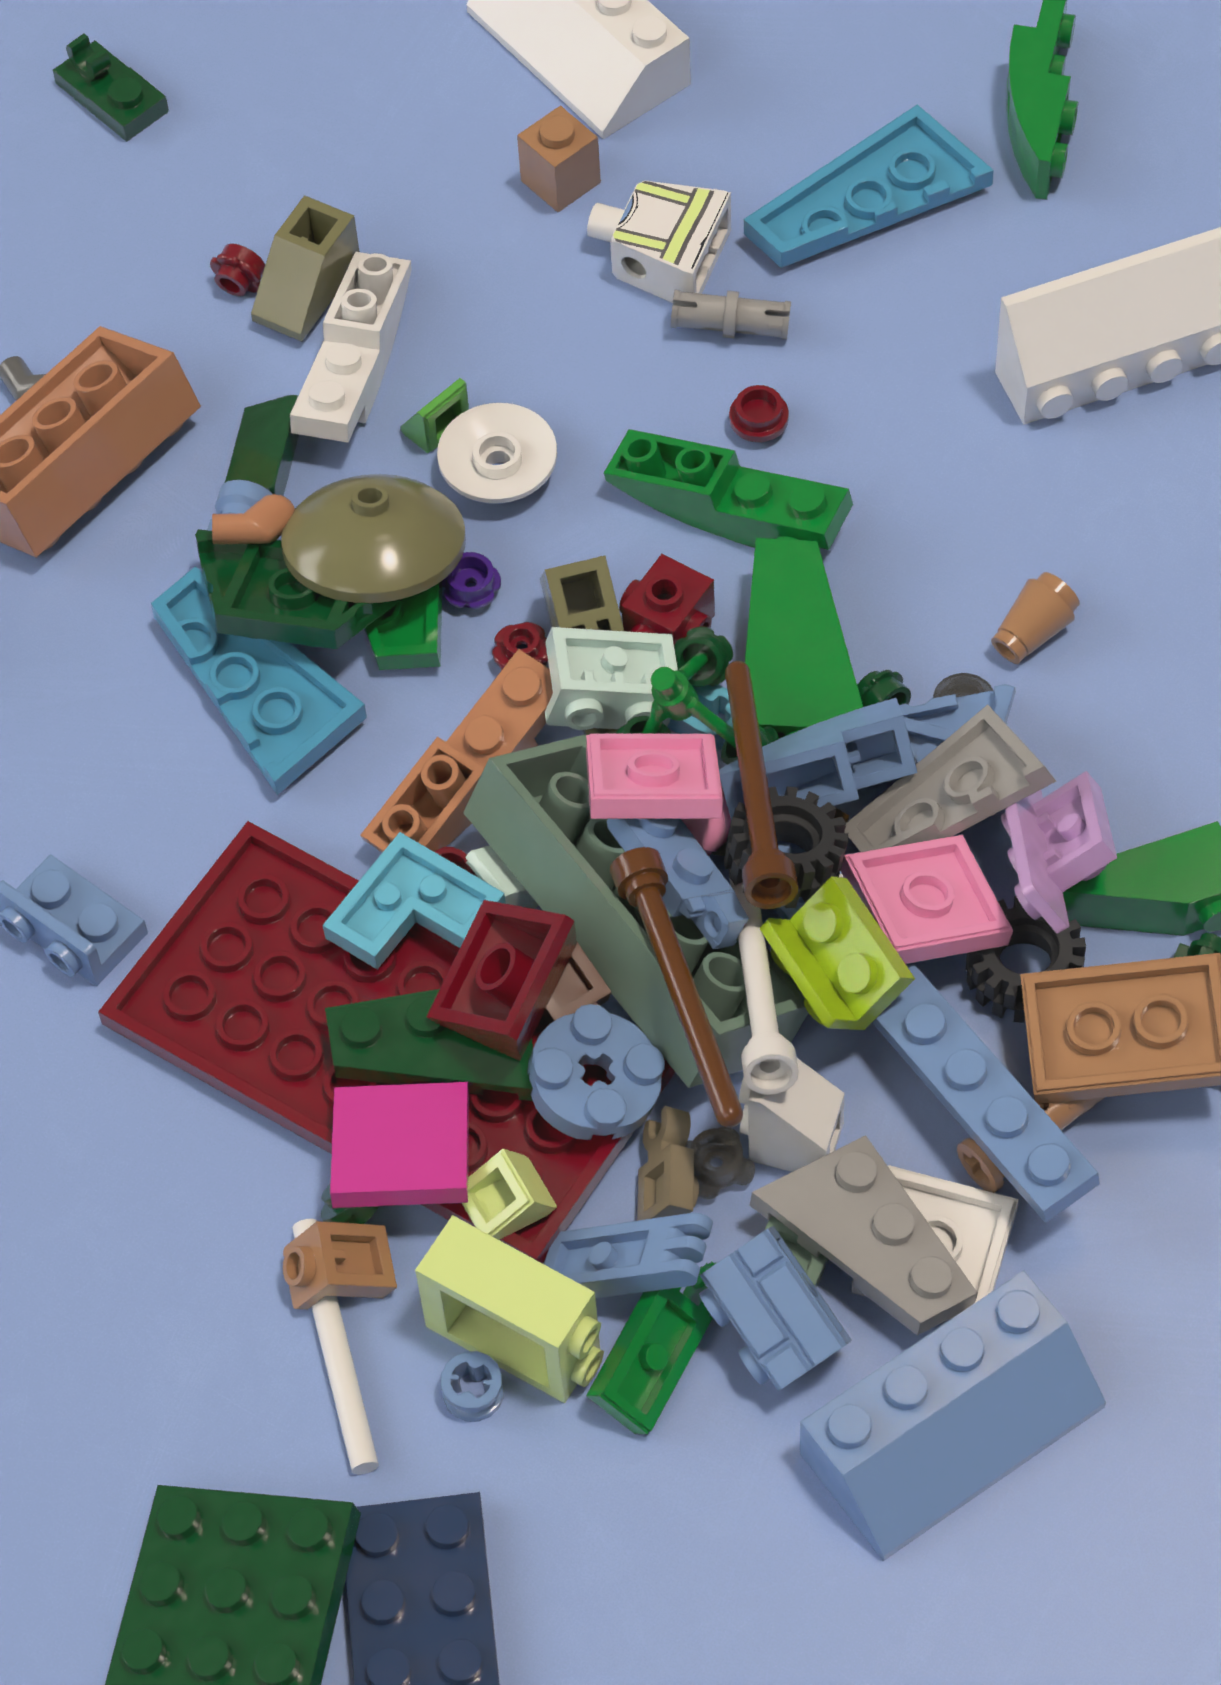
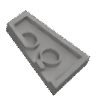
[845,705,1056,852]
[750,1135,978,1335]

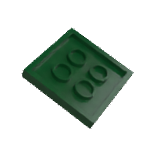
[105,1485,361,1685]

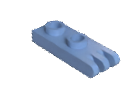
[544,1213,713,1298]

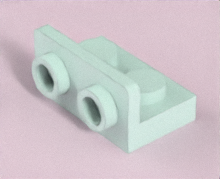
[545,627,678,730]

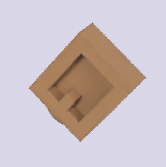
[283,1221,397,1310]

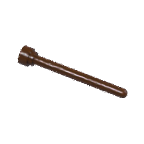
[725,661,798,909]
[610,847,743,1128]

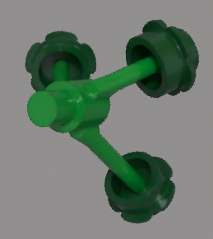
[616,626,778,765]

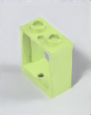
[415,1215,604,1403]

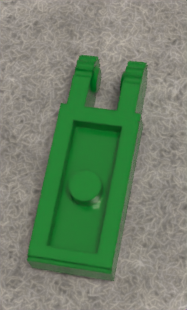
[586,1261,716,1435]

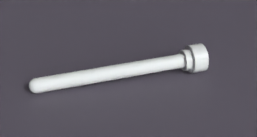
[729,869,799,1095]

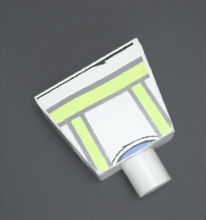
[587,181,731,303]

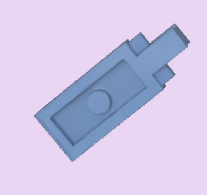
[607,819,749,949]

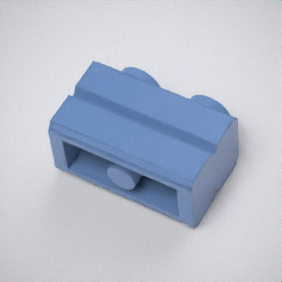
[699,1226,852,1391]

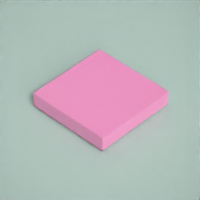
[586,734,723,819]
[841,835,1013,964]

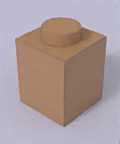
[517,105,601,212]

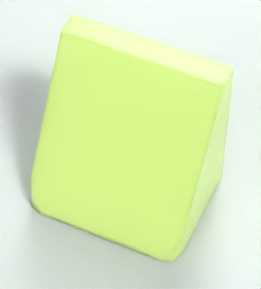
[462,1149,557,1240]

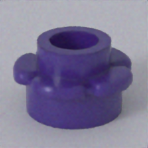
[442,552,501,609]

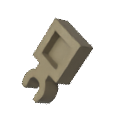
[637,1106,699,1221]

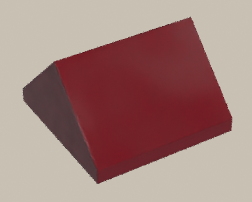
[426,900,577,1061]

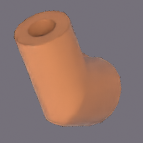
[212,494,295,544]

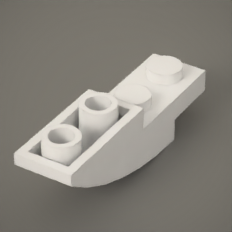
[290,252,412,443]

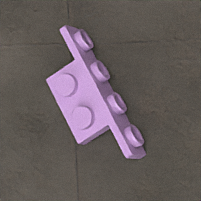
[1001,771,1117,934]

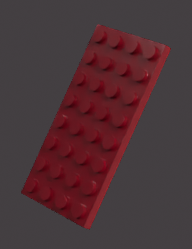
[98,821,675,1264]

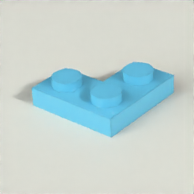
[323,832,506,969]

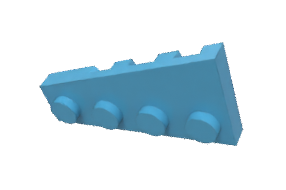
[744,104,994,268]
[151,566,367,795]

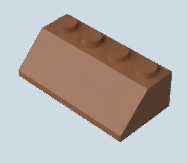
[0,326,201,558]

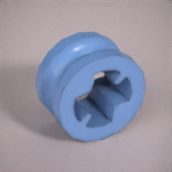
[441,1351,504,1422]

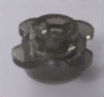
[685,1127,755,1199]

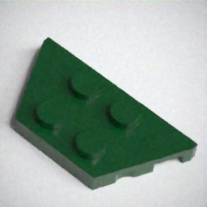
[195,529,404,649]

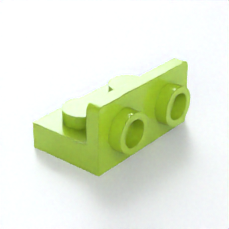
[760,876,915,1030]

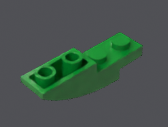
[1006,0,1079,200]
[603,429,853,550]

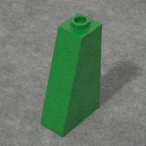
[745,536,863,739]

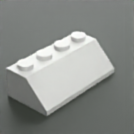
[466,0,691,140]
[995,227,1221,425]

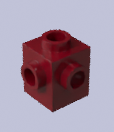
[619,553,715,646]

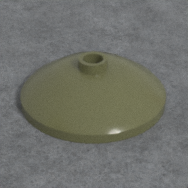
[281,474,466,603]

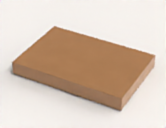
[1020,953,1221,1104]

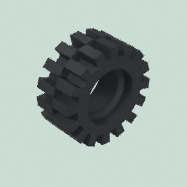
[724,786,848,908]
[965,896,1086,1023]

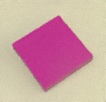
[330,1082,469,1208]

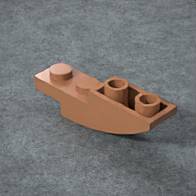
[360,649,553,853]

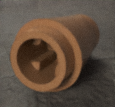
[991,572,1080,664]

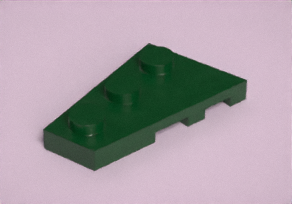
[325,989,533,1101]

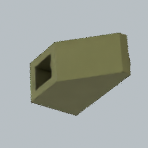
[251,195,360,342]

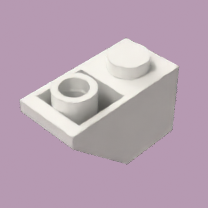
[739,1058,845,1172]

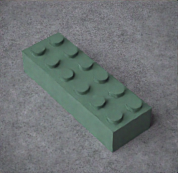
[463,735,808,1088]

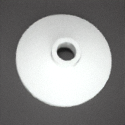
[437,403,557,503]

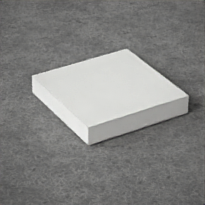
[852,1165,1019,1319]

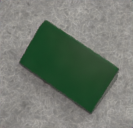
[225,395,299,496]

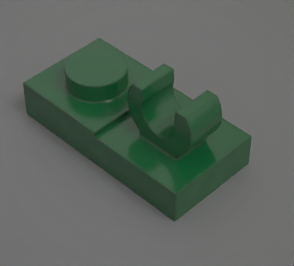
[53,33,169,142]

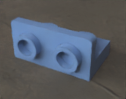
[0,854,148,986]

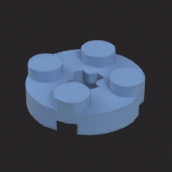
[528,1004,665,1140]

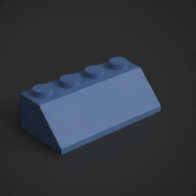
[800,1270,1106,1561]

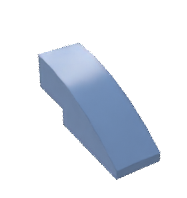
[719,698,918,819]

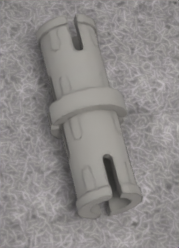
[671,290,791,340]

